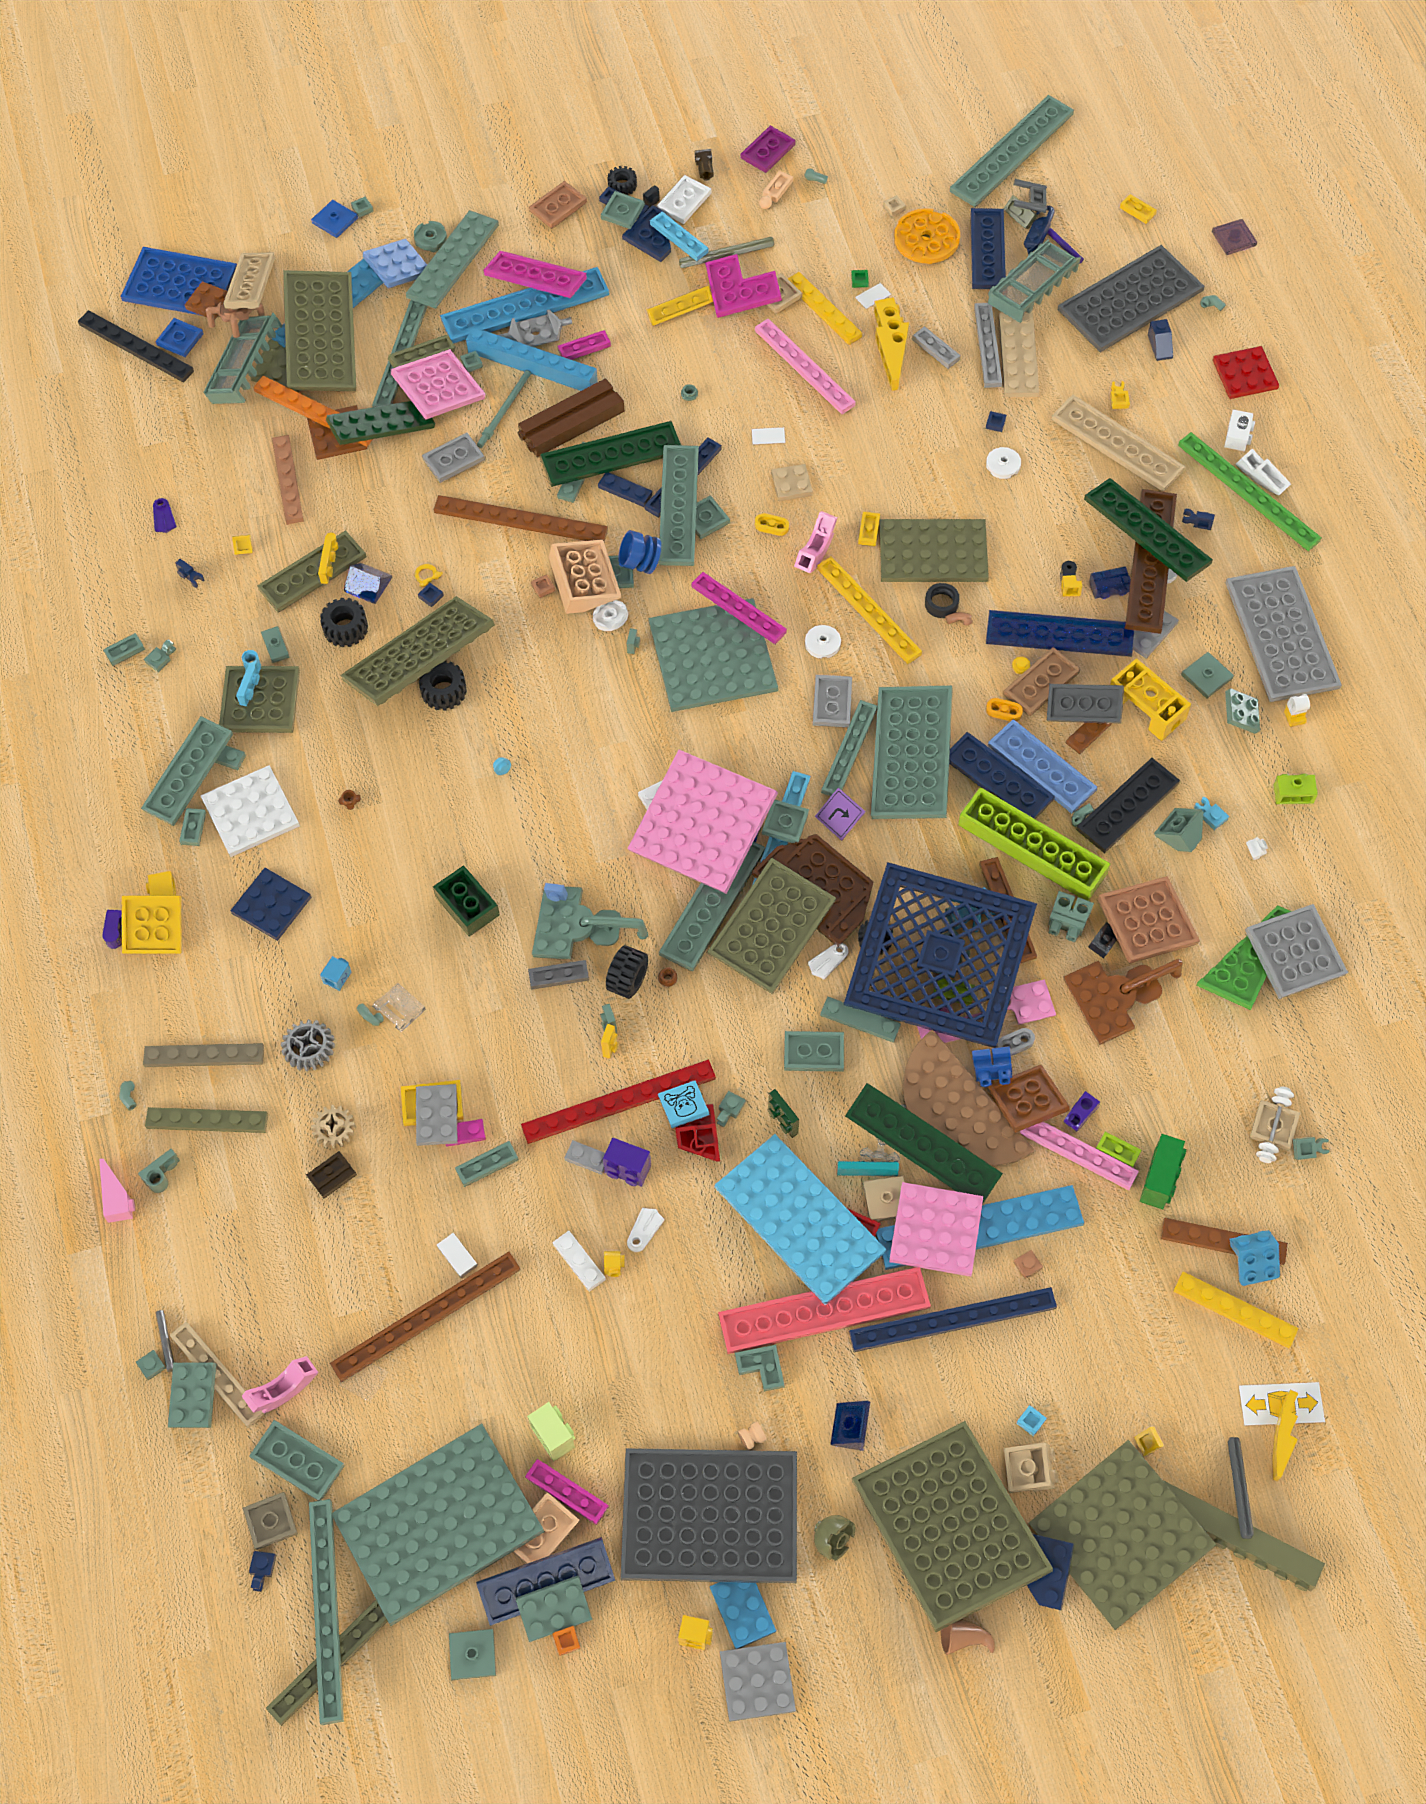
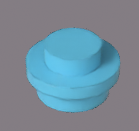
[493,757,511,775]

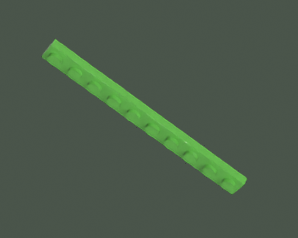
[1178,432,1322,551]

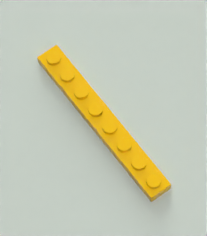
[817,556,922,664]

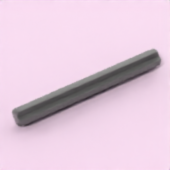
[1228,1437,1254,1539]

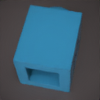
[320,956,352,991]

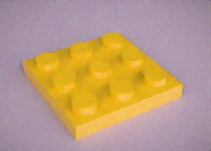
[121,895,182,954]

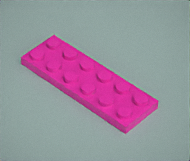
[484,250,587,298]

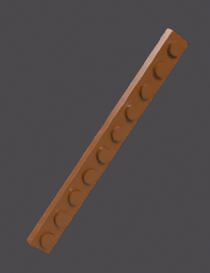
[434,495,608,542]
[330,1251,521,1382]

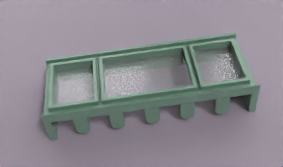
[988,239,1081,323]
[203,313,283,404]

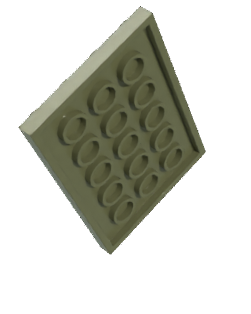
[879,519,989,582]
[707,858,836,995]

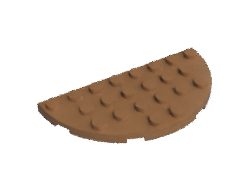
[902,1029,1034,1167]

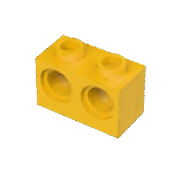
[678,1615,713,1651]

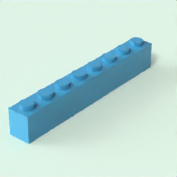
[466,327,598,391]

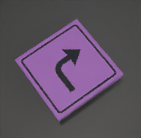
[815,788,866,841]

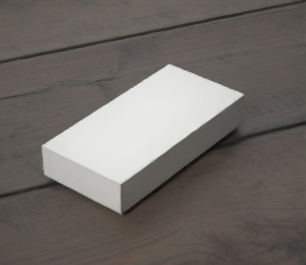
[437,1233,478,1278]

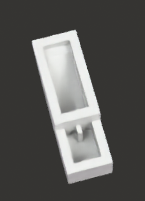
[1235,449,1291,496]

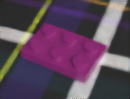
[740,125,796,173]

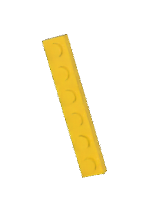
[787,272,862,345]
[1173,1271,1299,1348]

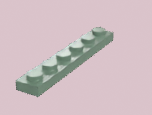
[821,700,878,796]

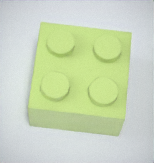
[527,1402,575,1462]

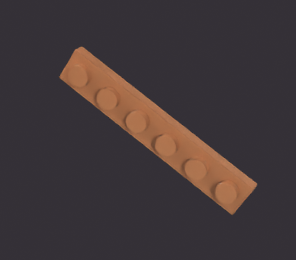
[272,435,304,525]

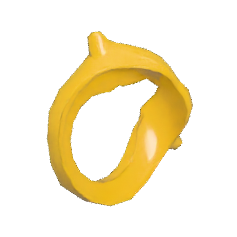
[414,564,443,587]

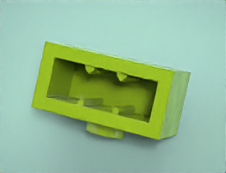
[1273,774,1318,804]

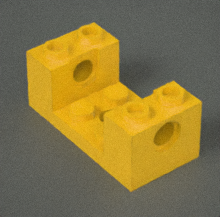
[1110,658,1191,741]

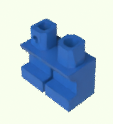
[972,1046,1012,1087]

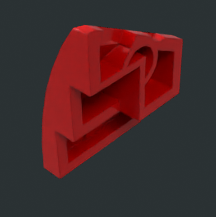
[675,1104,721,1162]

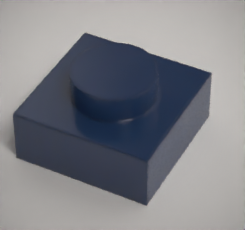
[985,411,1007,432]
[418,583,444,607]

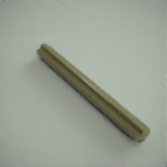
[679,237,774,268]

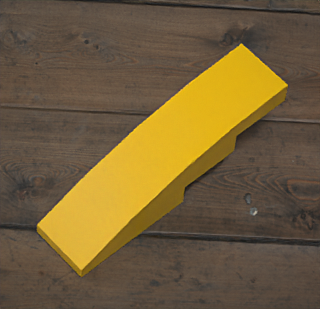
[1272,1389,1298,1481]

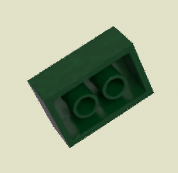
[433,865,500,937]

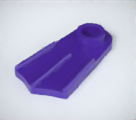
[153,498,177,533]

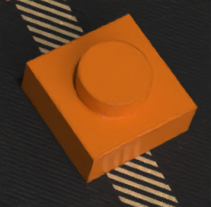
[552,1626,581,1656]

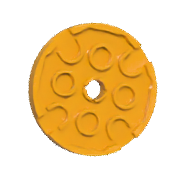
[894,208,960,264]

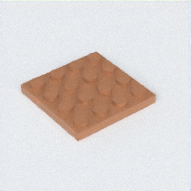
[1097,876,1200,964]

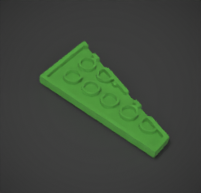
[1196,905,1292,1010]

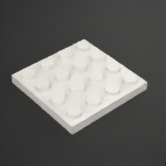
[201,765,300,857]

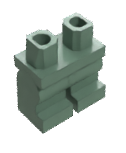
[1048,891,1094,942]

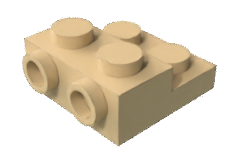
[1004,1442,1058,1493]

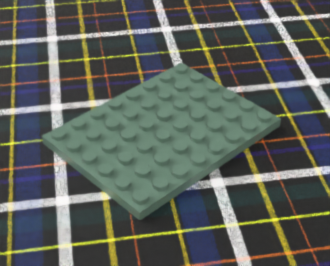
[332,1423,545,1626]

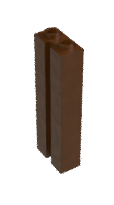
[517,378,625,457]

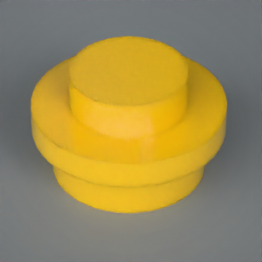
[1012,656,1031,674]

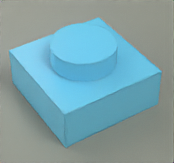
[1016,1405,1047,1437]

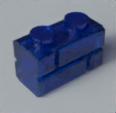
[1089,566,1131,599]

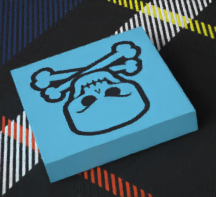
[658,1081,709,1128]

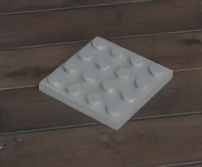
[1245,904,1348,999]

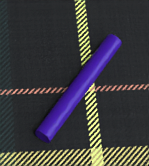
[1047,228,1084,264]

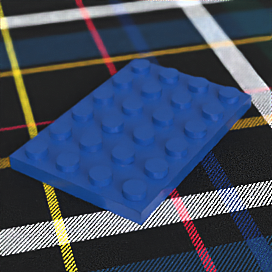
[120,247,237,316]

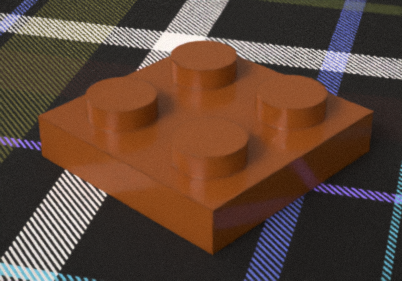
[185,281,228,320]

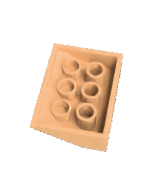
[549,540,621,614]

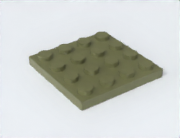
[219,666,300,733]

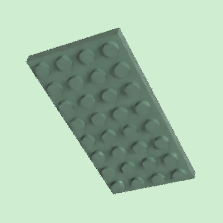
[871,685,953,819]

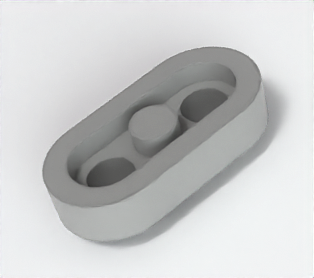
[997,1028,1035,1056]

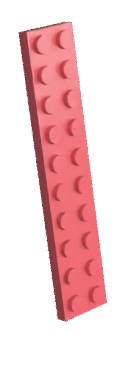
[718,1267,931,1354]

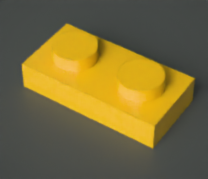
[1120,194,1157,224]
[858,512,880,546]
[601,1024,619,1059]

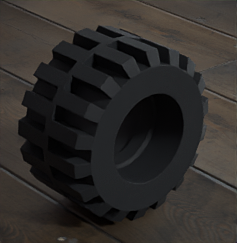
[320,598,368,647]
[419,660,467,711]
[606,945,648,999]

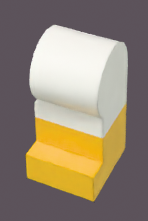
[1284,694,1310,727]

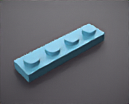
[650,212,709,261]

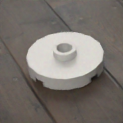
[986,447,1021,479]
[593,600,628,631]
[805,625,841,659]

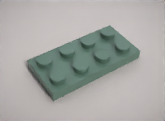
[249,1420,345,1501]

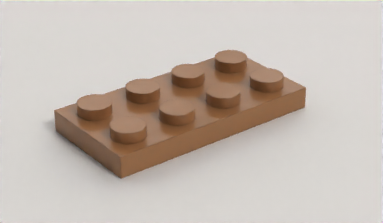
[1003,647,1080,716]

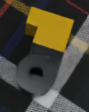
[1060,561,1082,597]

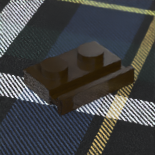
[306,1151,357,1199]

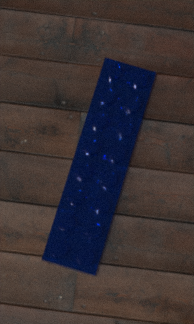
[986,610,1134,657]

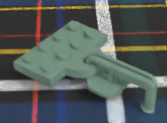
[532,886,648,959]

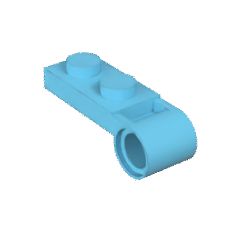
[236,650,261,706]

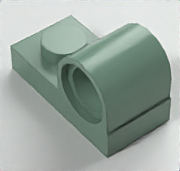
[138,1149,180,1193]

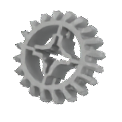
[281,1019,335,1072]

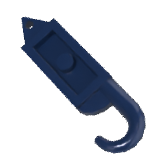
[1024,205,1055,255]

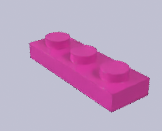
[557,330,611,360]

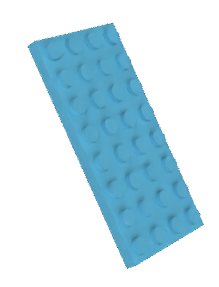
[714,1134,886,1305]

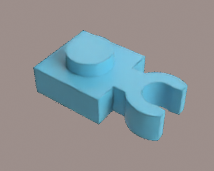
[1194,797,1229,830]

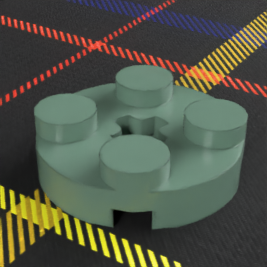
[414,221,447,252]

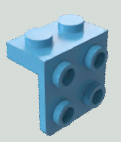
[1230,1230,1280,1286]

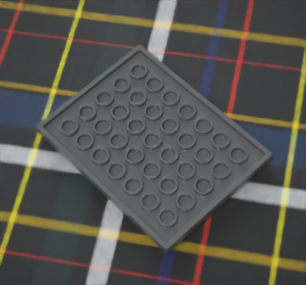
[621,1448,797,1584]

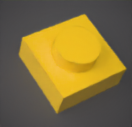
[232,534,253,555]
[1134,1426,1164,1456]

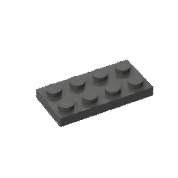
[1047,684,1124,724]

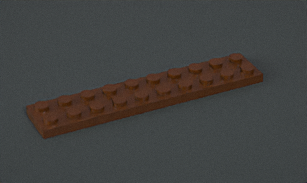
[1125,489,1177,634]

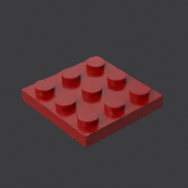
[1213,346,1279,399]

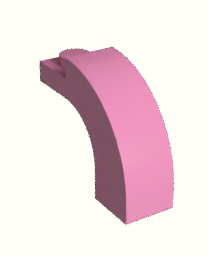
[794,511,838,573]
[242,1356,318,1413]

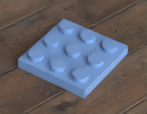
[363,238,427,288]

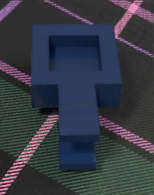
[1182,509,1215,530]
[175,559,205,588]
[249,1551,276,1592]

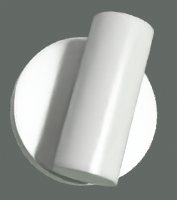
[1246,837,1268,860]

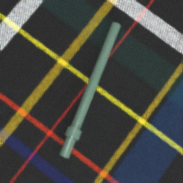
[477,370,531,448]

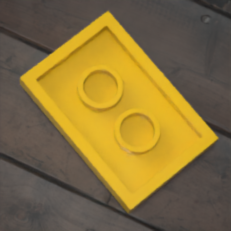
[401,1080,464,1126]

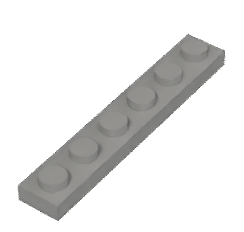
[974,303,1002,388]

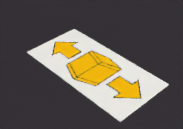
[1239,1382,1325,1426]

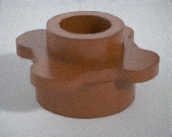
[338,790,361,810]

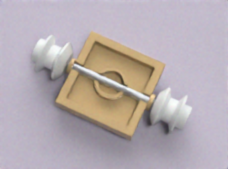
[1250,1086,1300,1163]

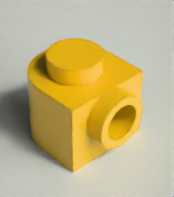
[604,1251,625,1277]

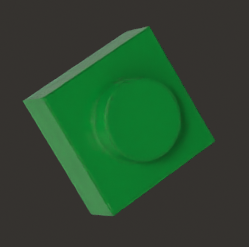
[851,270,869,288]

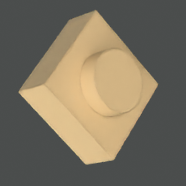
[883,195,906,217]

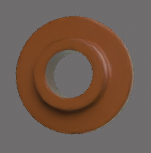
[658,968,678,987]

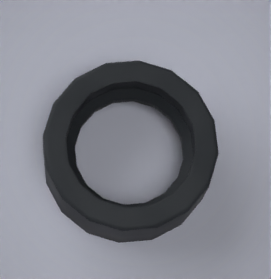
[925,583,960,618]

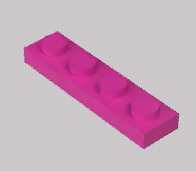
[525,1459,609,1525]

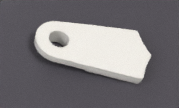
[808,943,848,980]
[627,1208,664,1252]

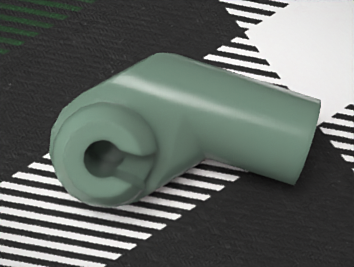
[1200,295,1226,311]
[1071,803,1094,827]
[357,1004,384,1026]
[119,1081,137,1111]

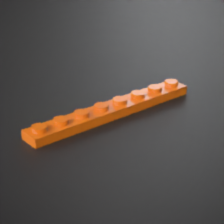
[253,376,373,447]

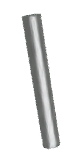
[155,1310,174,1372]

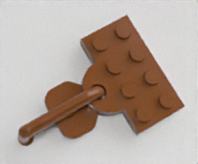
[1063,959,1183,1045]

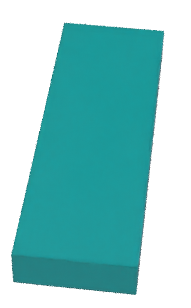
[837,1161,899,1176]

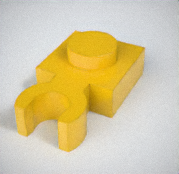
[1110,381,1130,409]

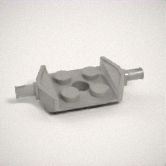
[499,310,572,347]

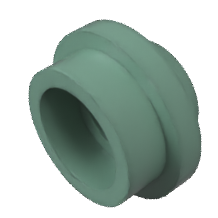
[681,384,698,401]

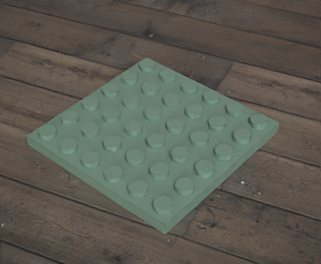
[648,598,778,712]

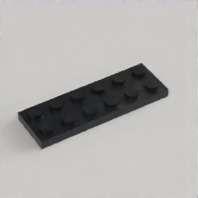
[1076,758,1180,854]

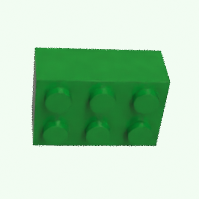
[1139,1134,1187,1210]

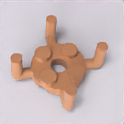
[206,302,265,338]

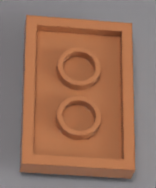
[529,180,587,229]

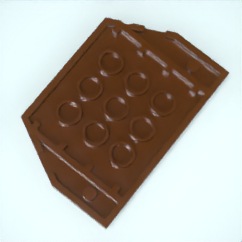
[751,834,874,947]

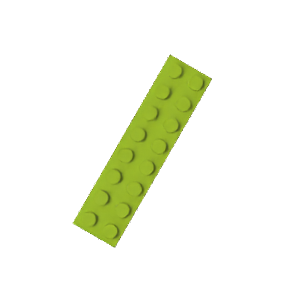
[958,787,1110,901]

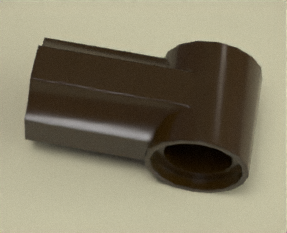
[694,149,714,181]

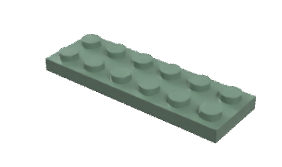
[141,716,233,826]

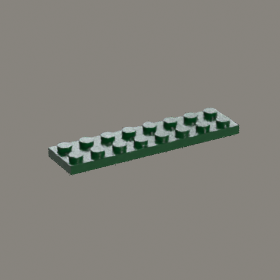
[540,421,681,487]
[1084,478,1213,582]
[845,1083,1003,1205]

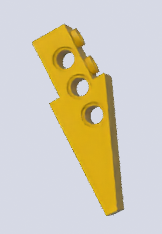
[874,297,909,391]

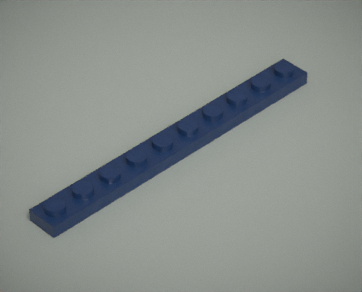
[849,1287,1057,1352]

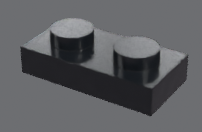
[1088,922,1117,959]

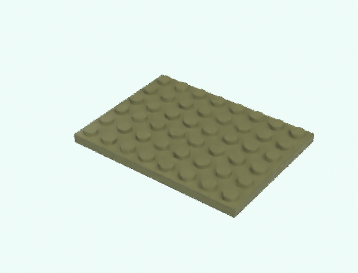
[852,1421,1053,1632]

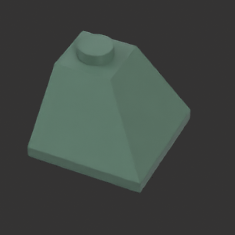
[1154,808,1204,852]

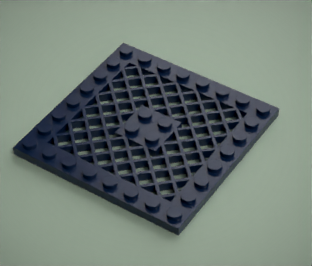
[844,862,1037,1048]

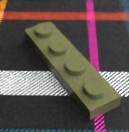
[388,334,456,368]

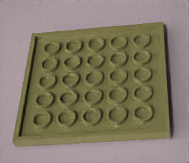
[1029,1440,1216,1630]

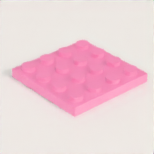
[391,349,485,419]
[889,1182,983,1277]

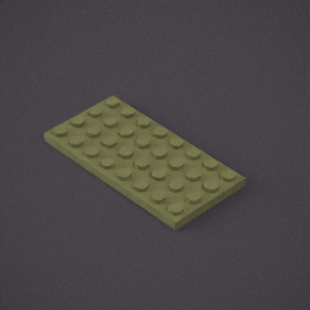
[283,270,356,391]
[341,596,495,706]

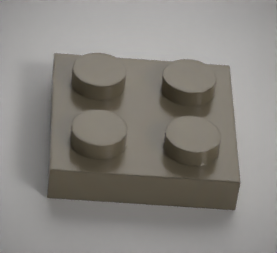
[243,1492,298,1550]

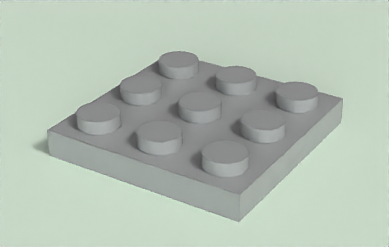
[720,1642,796,1722]

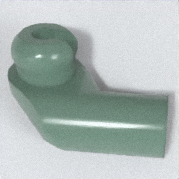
[804,168,828,184]

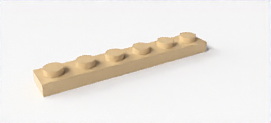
[170,1322,265,1428]

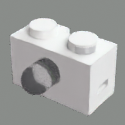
[1224,410,1255,451]

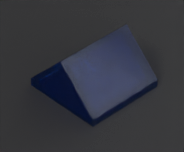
[344,563,392,604]
[830,1400,871,1451]

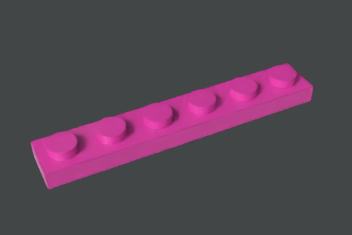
[691,572,787,645]

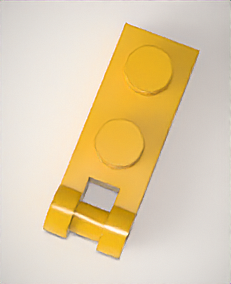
[318,532,338,584]

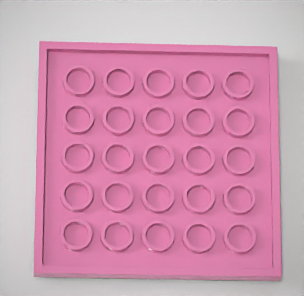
[627,750,778,894]

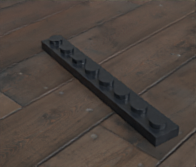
[78,310,194,383]

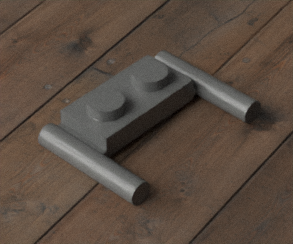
[1013,179,1047,213]

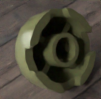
[814,1515,856,1561]

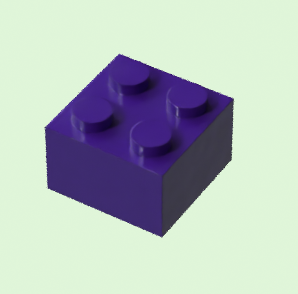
[603,1137,651,1187]

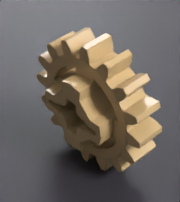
[311,1105,356,1149]

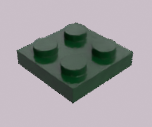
[767,1089,799,1138]

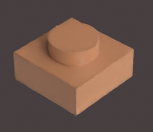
[531,574,555,599]
[1014,1250,1043,1279]

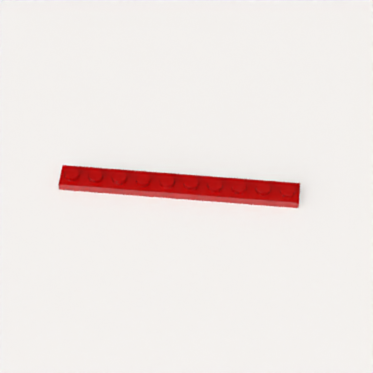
[521,1059,716,1144]

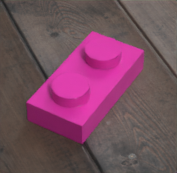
[445,1119,486,1147]

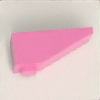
[99,1159,135,1223]

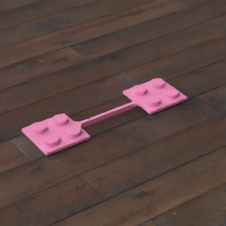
[917,979,1056,1043]

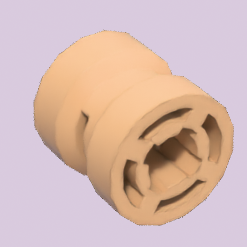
[738,1421,767,1450]

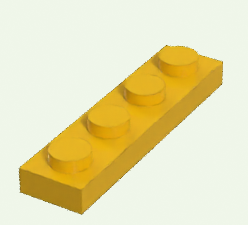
[646,286,713,326]

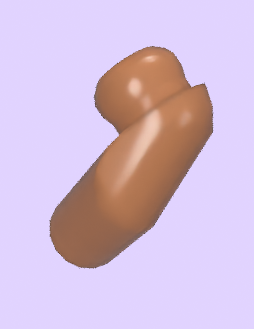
[945,612,973,626]

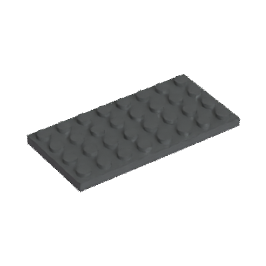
[1057,245,1205,352]

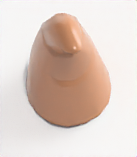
[941,1619,995,1655]

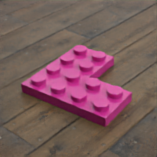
[705,254,782,318]

